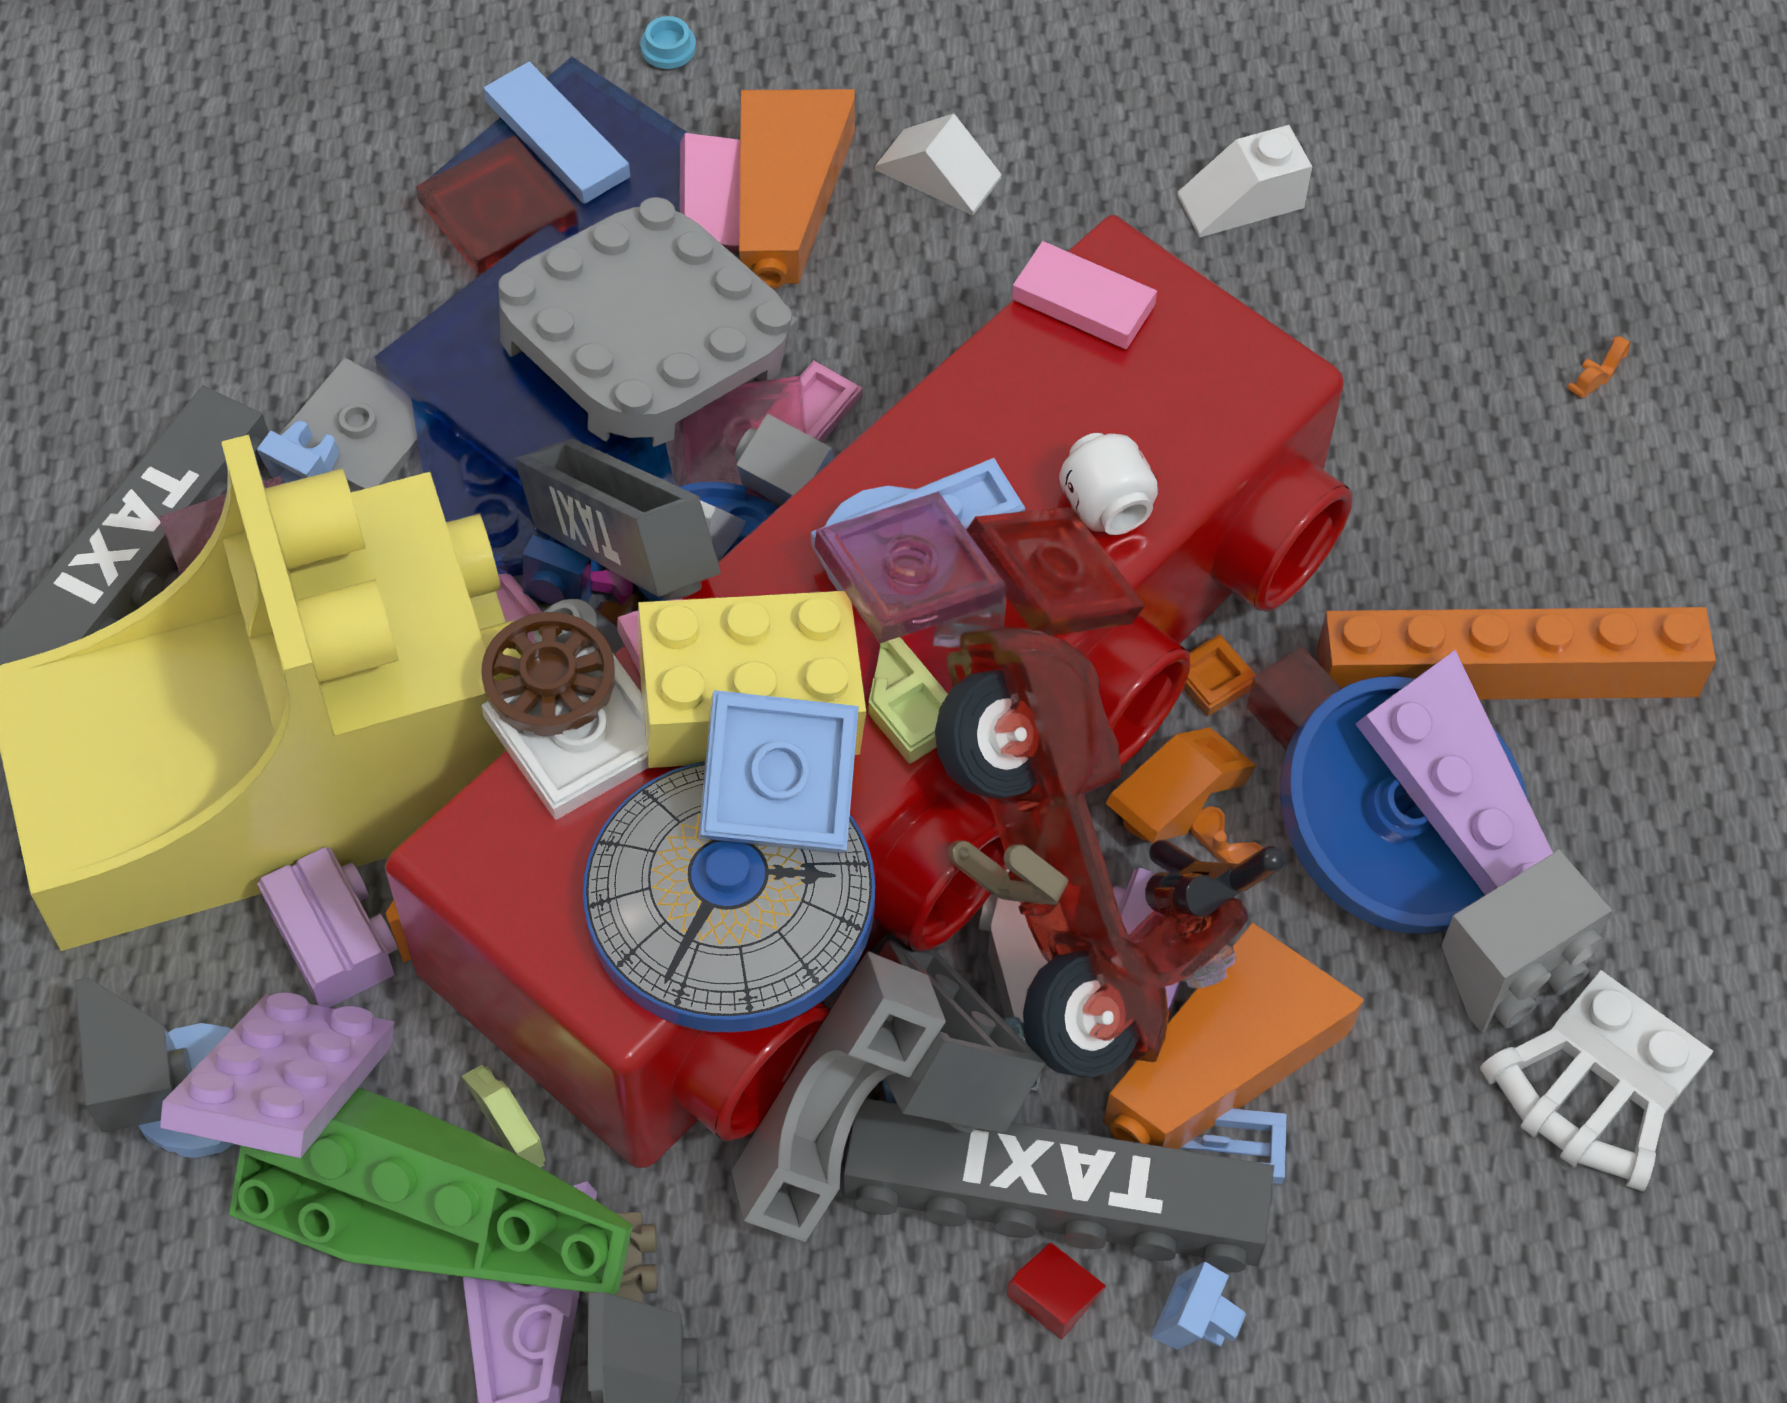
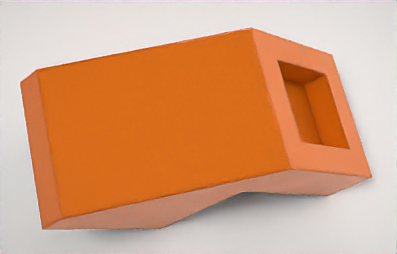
[1106,727,1257,843]

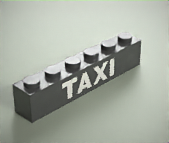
[0,385,268,665]
[514,438,721,600]
[844,1099,1275,1272]

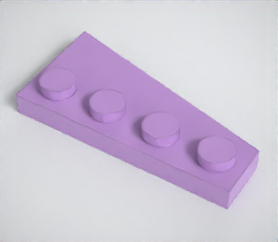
[1355,650,1553,895]

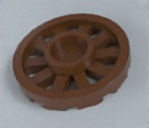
[481,612,615,736]

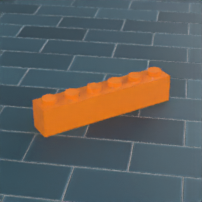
[1317,607,1716,701]

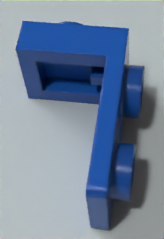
[522,535,606,605]

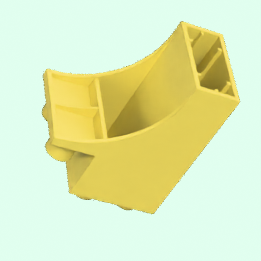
[0,435,521,951]

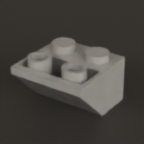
[1441,849,1612,1033]

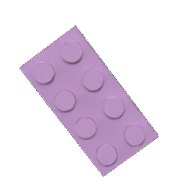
[160,993,395,1158]

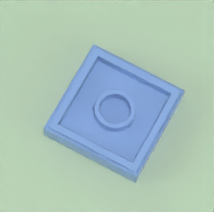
[698,690,859,853]

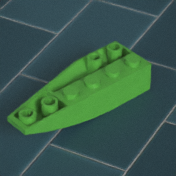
[229,1087,633,1295]

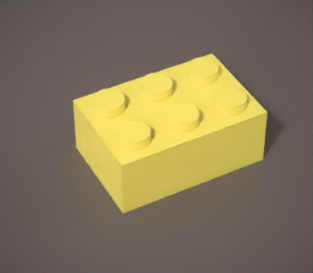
[638,591,866,768]

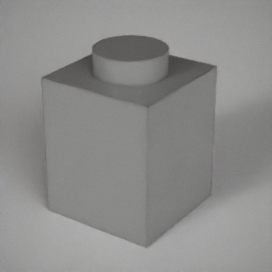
[735,413,834,506]

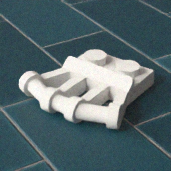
[1480,970,1713,1192]

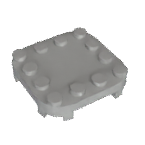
[499,197,792,447]

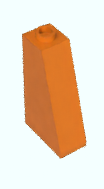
[739,89,855,289]
[1103,922,1364,1149]

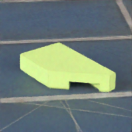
[869,626,948,764]
[461,1065,545,1167]

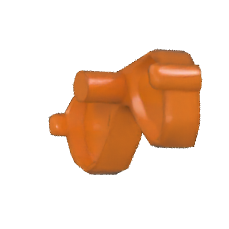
[1567,336,1631,399]
[1190,806,1263,864]

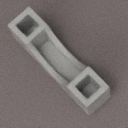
[731,951,946,1242]

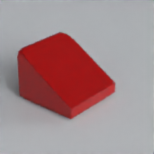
[1007,1242,1106,1340]

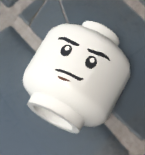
[1059,433,1159,535]

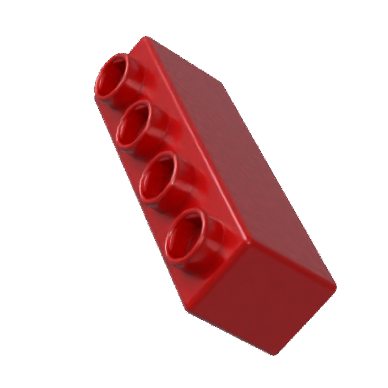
[385,215,1352,1168]

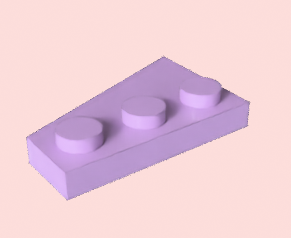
[463,1181,597,1403]

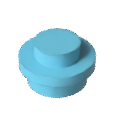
[640,16,696,69]

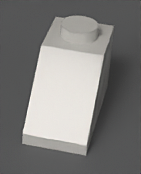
[1177,125,1312,237]

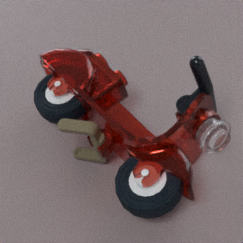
[935,627,1285,1078]

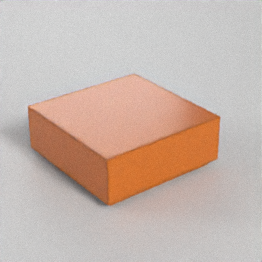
[1184,634,1259,717]

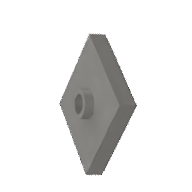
[279,358,444,491]

